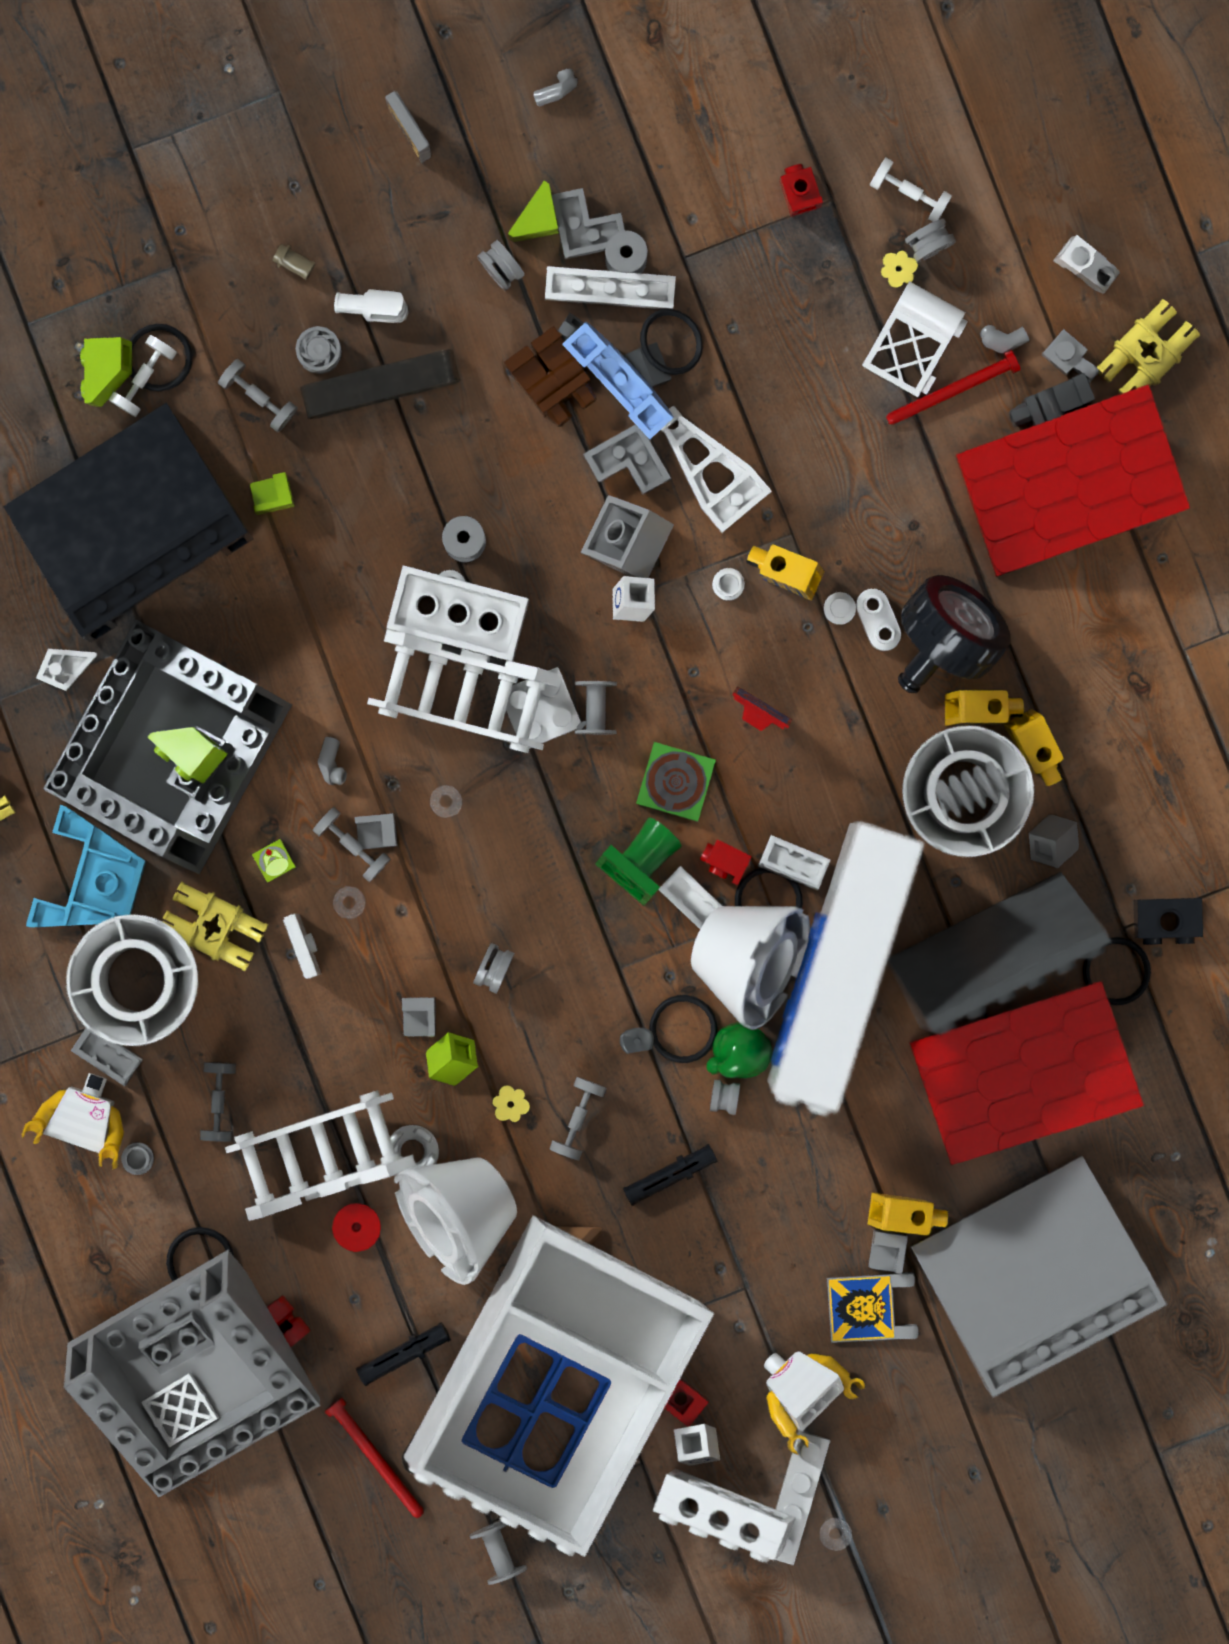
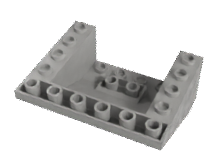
[910,1156,1167,1397]
[64,1250,320,1497]

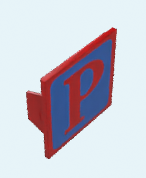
[732,686,793,731]

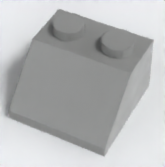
[580,495,674,578]

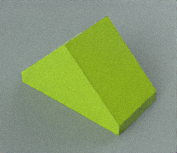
[508,181,558,242]

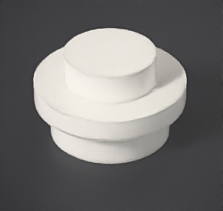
[712,568,745,601]
[824,592,856,625]

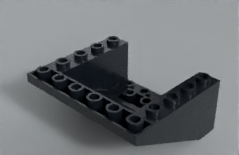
[3,403,254,643]

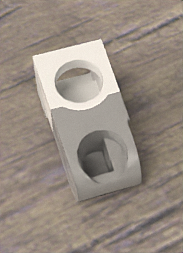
[1053,235,1120,294]

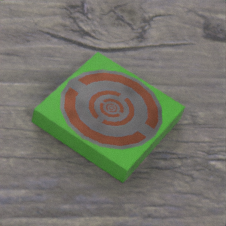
[636,742,716,822]

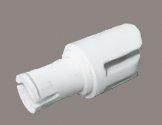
[334,289,408,323]

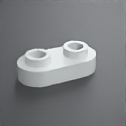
[856,589,901,651]

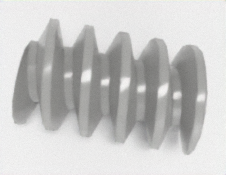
[936,761,1010,821]

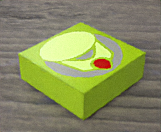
[252,839,296,883]

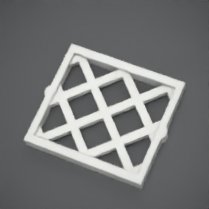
[141,1372,219,1447]

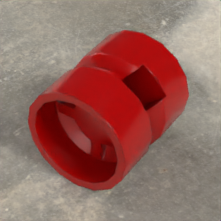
[267,1295,311,1348]

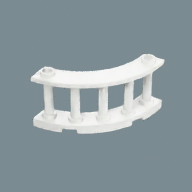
[367,629,563,753]
[225,1090,416,1221]

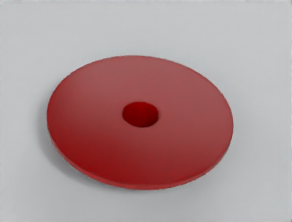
[332,1203,381,1252]

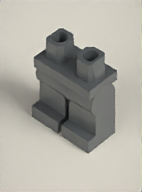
[1008,372,1095,428]

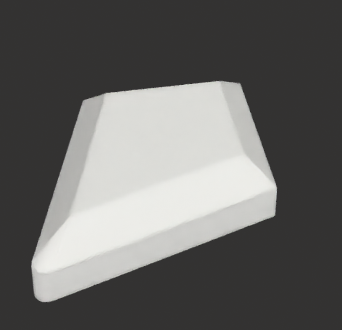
[36,649,97,691]

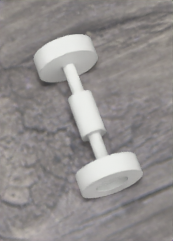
[870,157,952,222]
[108,335,177,417]

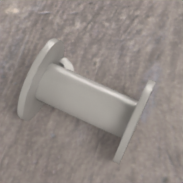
[605,231,647,273]
[442,516,486,562]
[575,681,617,735]
[469,1521,527,1585]

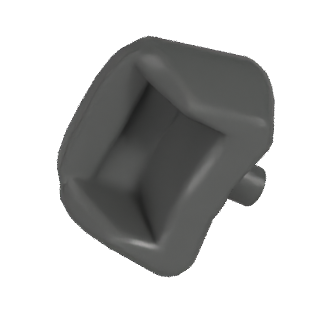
[619,1028,654,1054]

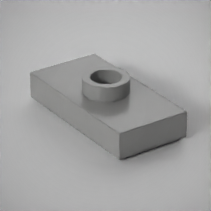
[71,1027,143,1086]

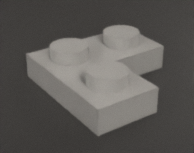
[552,188,625,259]
[583,424,671,495]

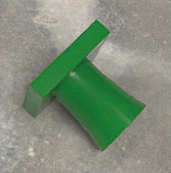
[595,817,682,906]

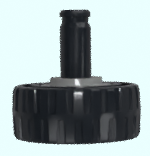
[898,575,1011,694]

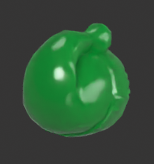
[706,1022,772,1078]

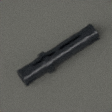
[623,1144,718,1206]
[356,1322,451,1386]

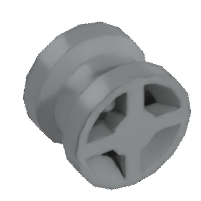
[710,1079,740,1115]

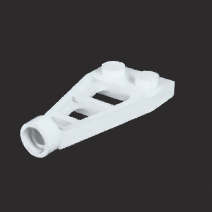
[661,405,772,533]

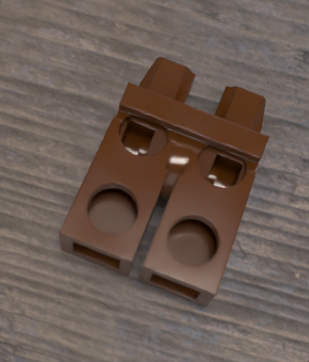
[504,326,597,427]

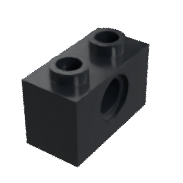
[1133,898,1203,945]

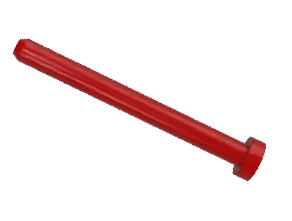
[886,350,1021,425]
[324,1397,424,1519]

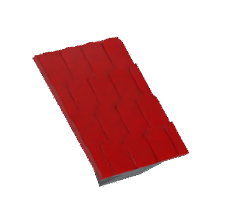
[955,384,1190,577]
[909,981,1144,1165]

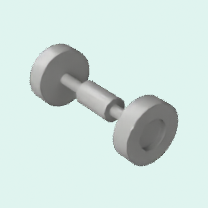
[218,359,298,433]
[312,807,391,883]
[549,1077,607,1161]

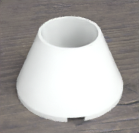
[902,726,1034,857]
[691,906,810,1029]
[67,915,198,1046]
[394,1157,517,1285]

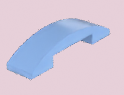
[563,322,674,439]

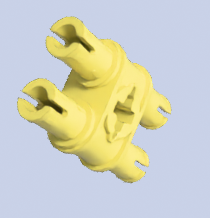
[1096,299,1200,394]
[163,881,269,972]

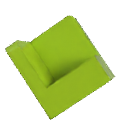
[250,472,295,515]
[426,1032,478,1086]

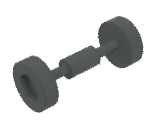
[200,1062,236,1142]

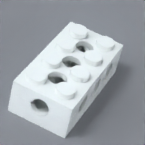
[386,565,529,662]
[653,1469,796,1563]

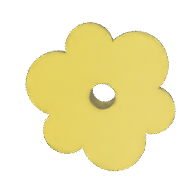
[881,251,918,288]
[492,1085,530,1122]

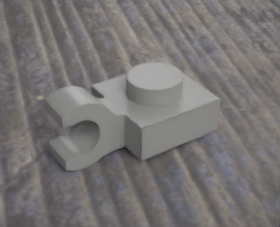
[1042,329,1099,383]

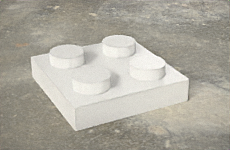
[506,667,581,748]

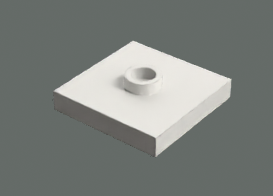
[283,914,321,979]

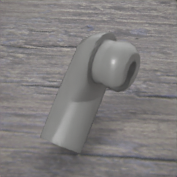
[534,69,578,107]
[980,325,1030,353]
[318,737,347,786]

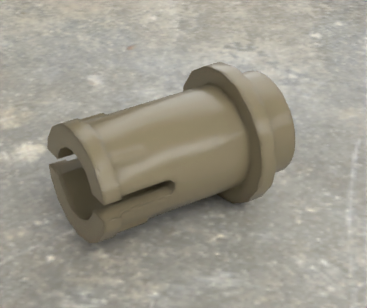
[272,244,316,280]

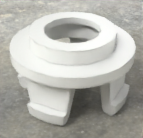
[390,1125,439,1167]

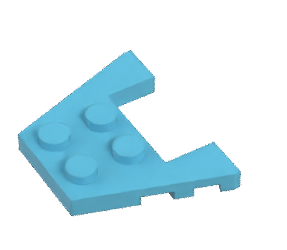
[26,805,146,927]

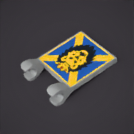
[827,1272,919,1343]

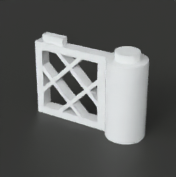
[862,281,968,397]

